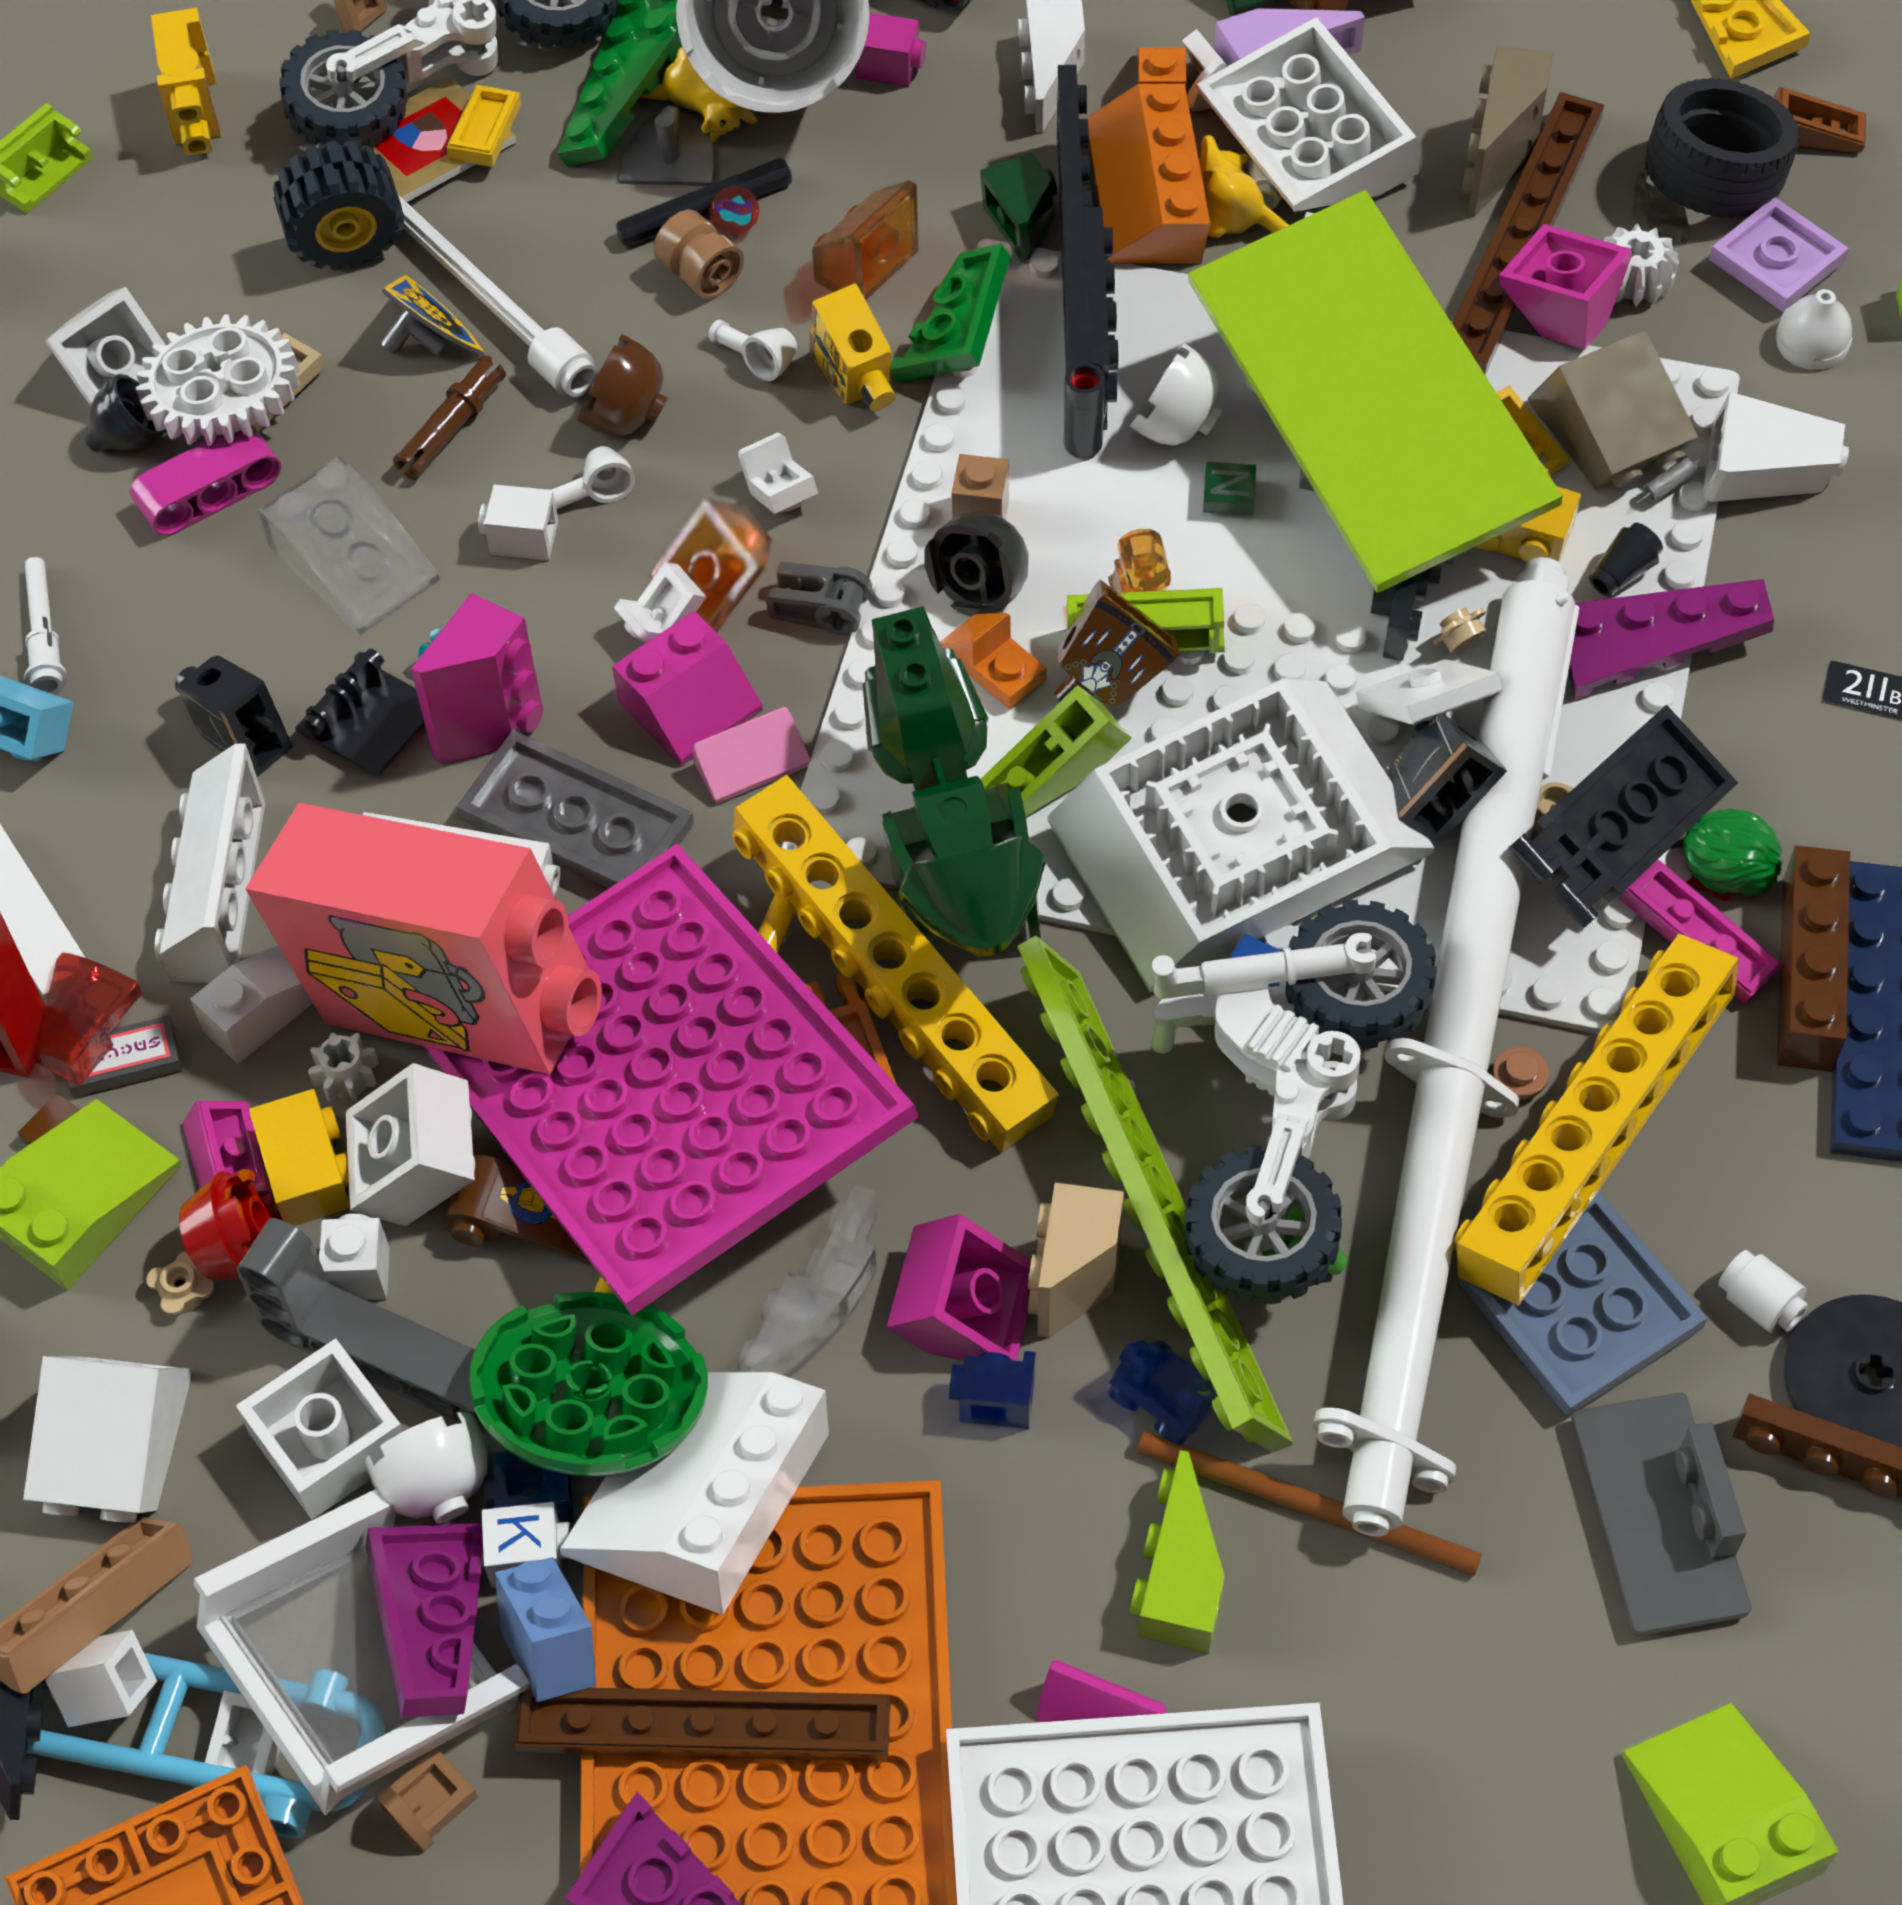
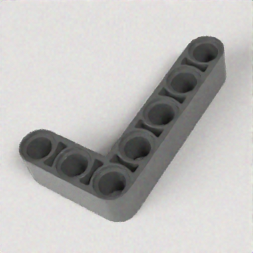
[237,1218,492,1437]

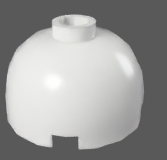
[1129,343,1223,445]
[365,1412,488,1523]

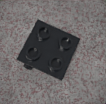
[295,648,425,777]

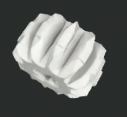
[1603,224,1679,307]

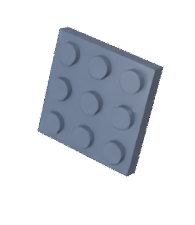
[1459,1191,1708,1417]

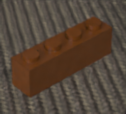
[1777,845,1850,1072]

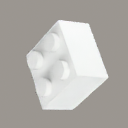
[346,1063,475,1226]
[236,1338,403,1520]

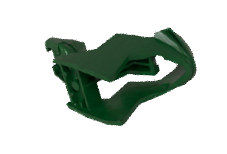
[862,606,1047,956]

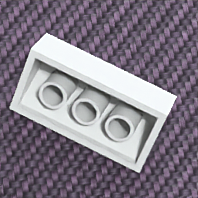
[155,744,265,983]

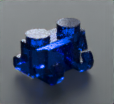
[1107,1340,1217,1445]

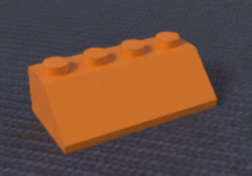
[1086,84,1210,264]

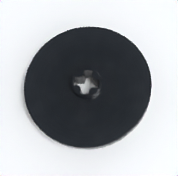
[1783,1294,1902,1447]

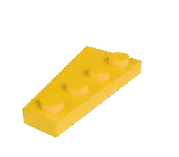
[1691,0,1810,79]

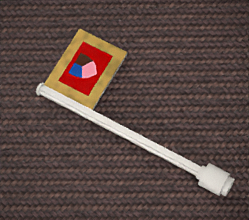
[316,77,598,397]

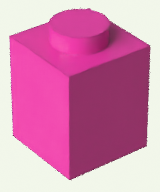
[855,13,926,87]

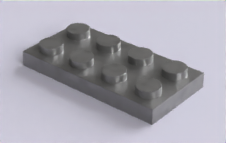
[456,730,694,889]

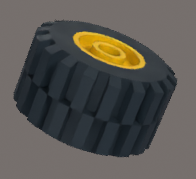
[273,141,404,270]

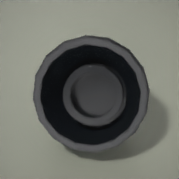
[84,374,167,452]

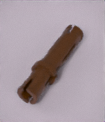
[393,355,506,480]

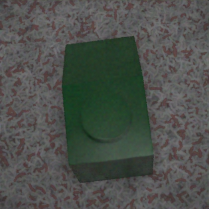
[980,152,1057,262]

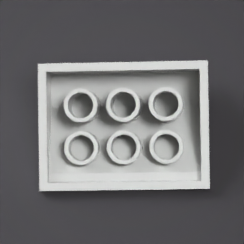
[1196,17,1419,212]
[560,1372,829,1615]

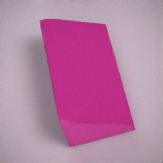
[183,1101,272,1197]
[1037,1660,1167,1722]

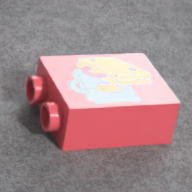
[245,802,602,1075]

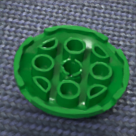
[469,1291,708,1476]

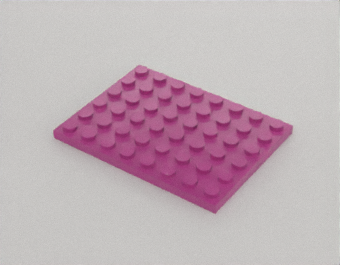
[422,843,918,1316]

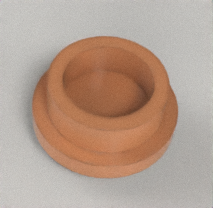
[1492,1047,1549,1101]

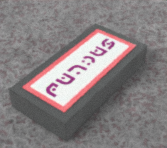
[61,1015,182,1098]

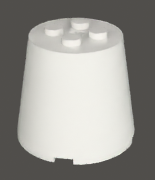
[676,0,869,113]

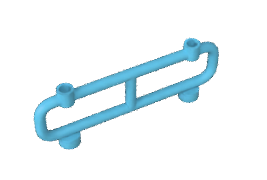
[27,1653,385,1839]

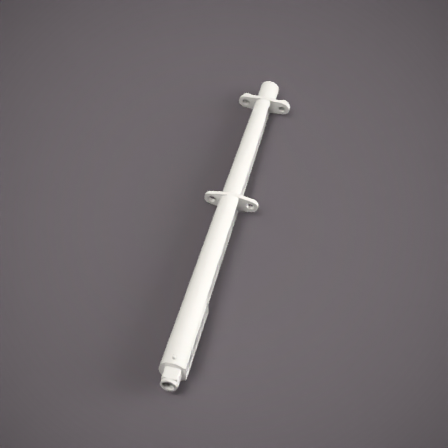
[1313,557,1579,1537]

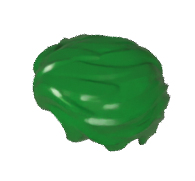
[1683,808,1783,898]

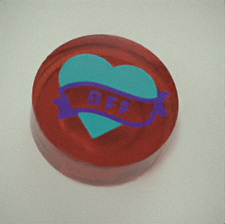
[710,186,759,236]

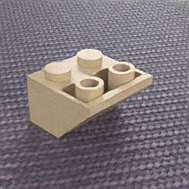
[1028,1182,1124,1338]

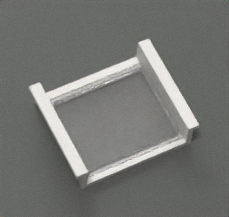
[194,1489,530,1815]

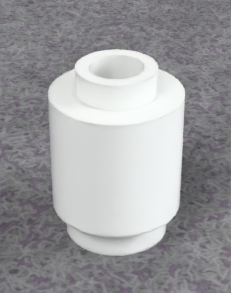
[1718,1250,1809,1334]

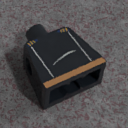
[175,655,293,777]
[1391,713,1507,844]

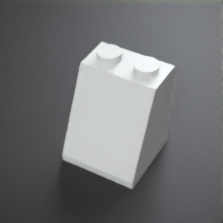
[23,1356,192,1523]

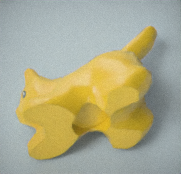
[640,47,758,143]
[1199,135,1289,238]

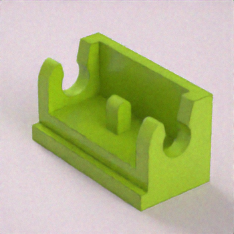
[0,102,93,214]

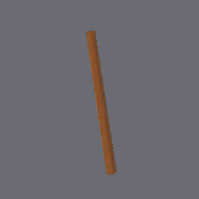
[1137,1431,1482,1576]

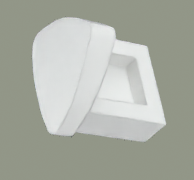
[1182,29,1227,111]

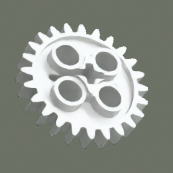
[136,314,300,446]

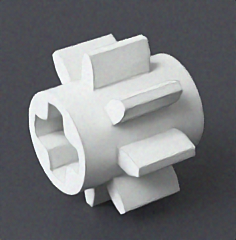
[308,1032,379,1102]

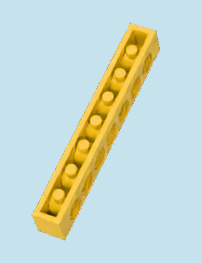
[732,775,1059,1153]
[1453,933,1739,1306]

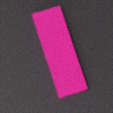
[1620,859,1783,1006]

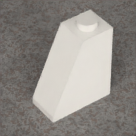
[1702,392,1849,502]

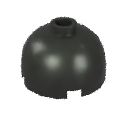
[924,511,1029,616]

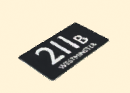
[1822,661,1902,720]

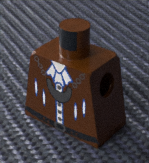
[1054,579,1180,708]

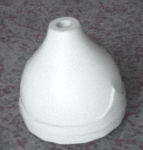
[1776,289,1852,370]

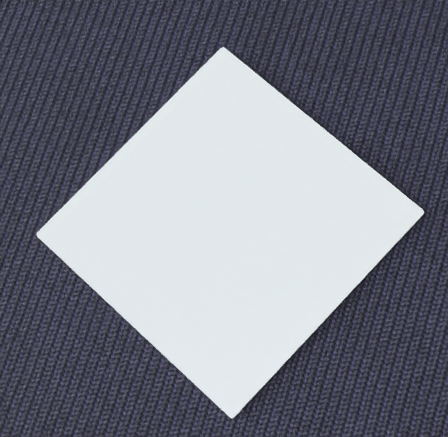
[782,239,1740,1035]

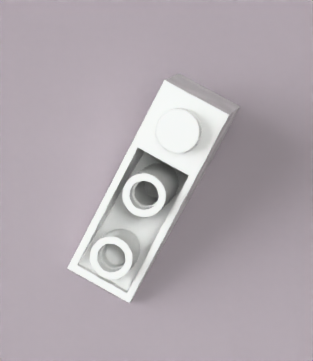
[1018,0,1085,133]

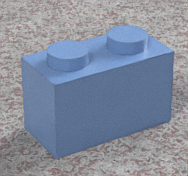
[495,1557,596,1702]

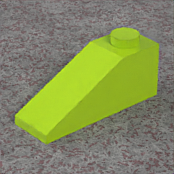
[981,685,1132,816]

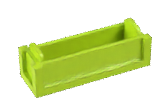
[1067,588,1225,653]

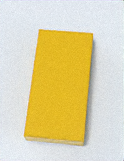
[447,85,522,167]

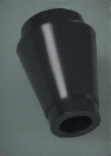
[1589,522,1663,597]

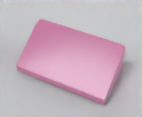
[692,707,811,804]

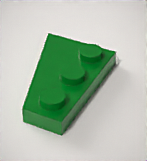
[890,243,1010,383]

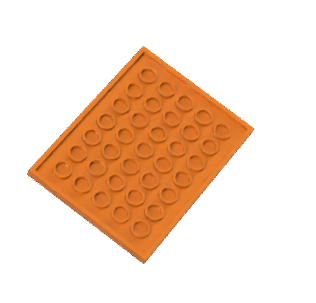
[580,1480,957,1905]

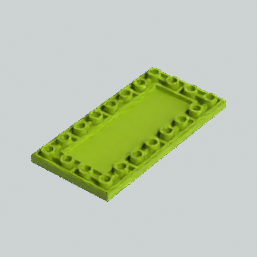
[1188,189,1563,593]

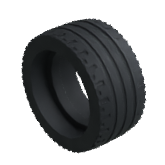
[1645,78,1799,218]

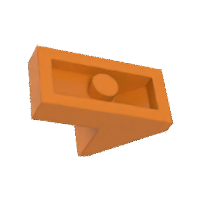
[940,613,1047,710]

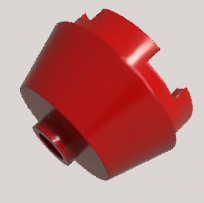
[179,1169,282,1280]

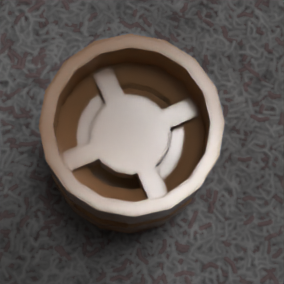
[653,209,744,300]

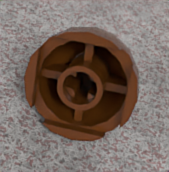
[577,334,668,436]

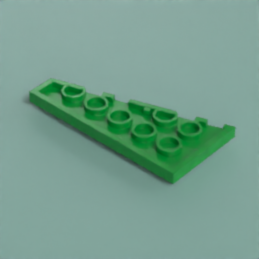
[557,0,682,166]

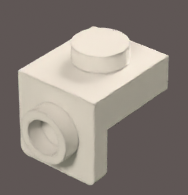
[738,433,818,514]
[614,562,706,643]

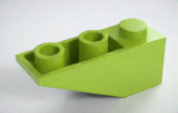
[1130,1450,1225,1654]

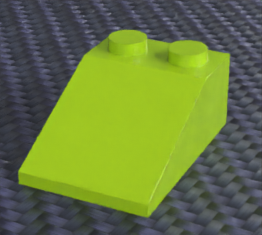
[0,1099,182,1291]
[1621,1703,1839,1905]

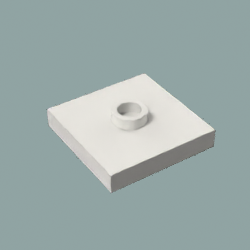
[1356,659,1502,725]

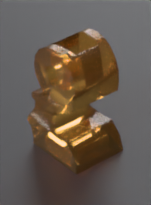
[1108,529,1171,593]

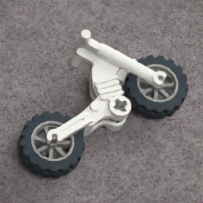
[280,0,617,148]
[1151,900,1437,1304]

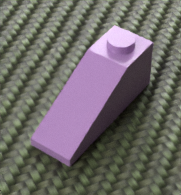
[1214,8,1365,66]

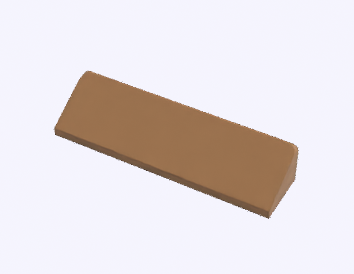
[0,1517,193,1694]

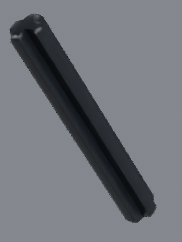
[616,158,792,247]

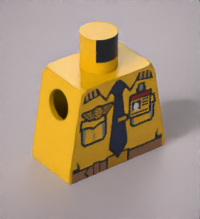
[809,283,896,411]

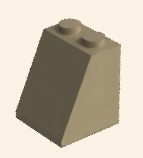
[1528,330,1698,489]

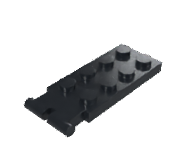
[1508,705,1738,929]

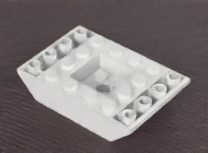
[1047,678,1434,993]

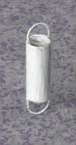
[1636,456,1704,503]

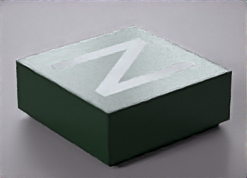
[1203,462,1256,515]

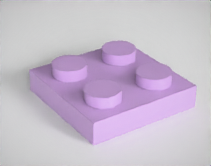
[1709,197,1849,312]

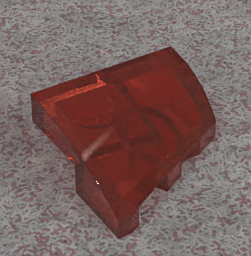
[33,952,143,1087]

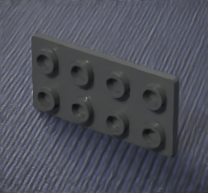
[1571,1393,1752,1636]

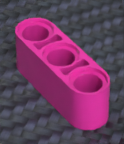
[130,426,281,536]

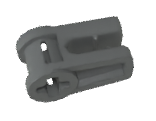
[766,562,872,635]

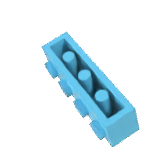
[0,676,74,762]

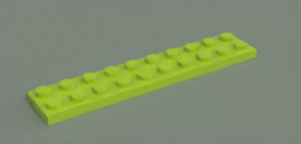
[1017,935,1294,1453]

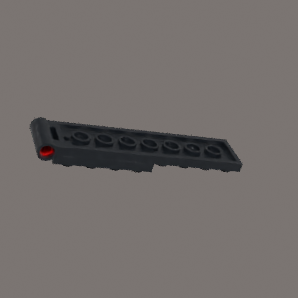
[1057,64,1119,458]

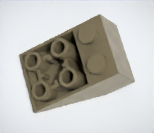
[1461,46,1553,217]

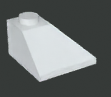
[45,287,166,406]

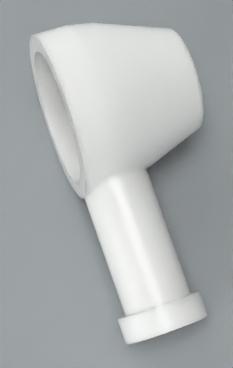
[708,320,797,381]
[552,446,635,509]

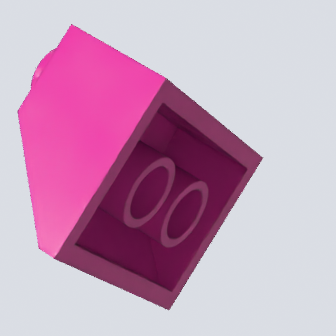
[411,593,543,764]

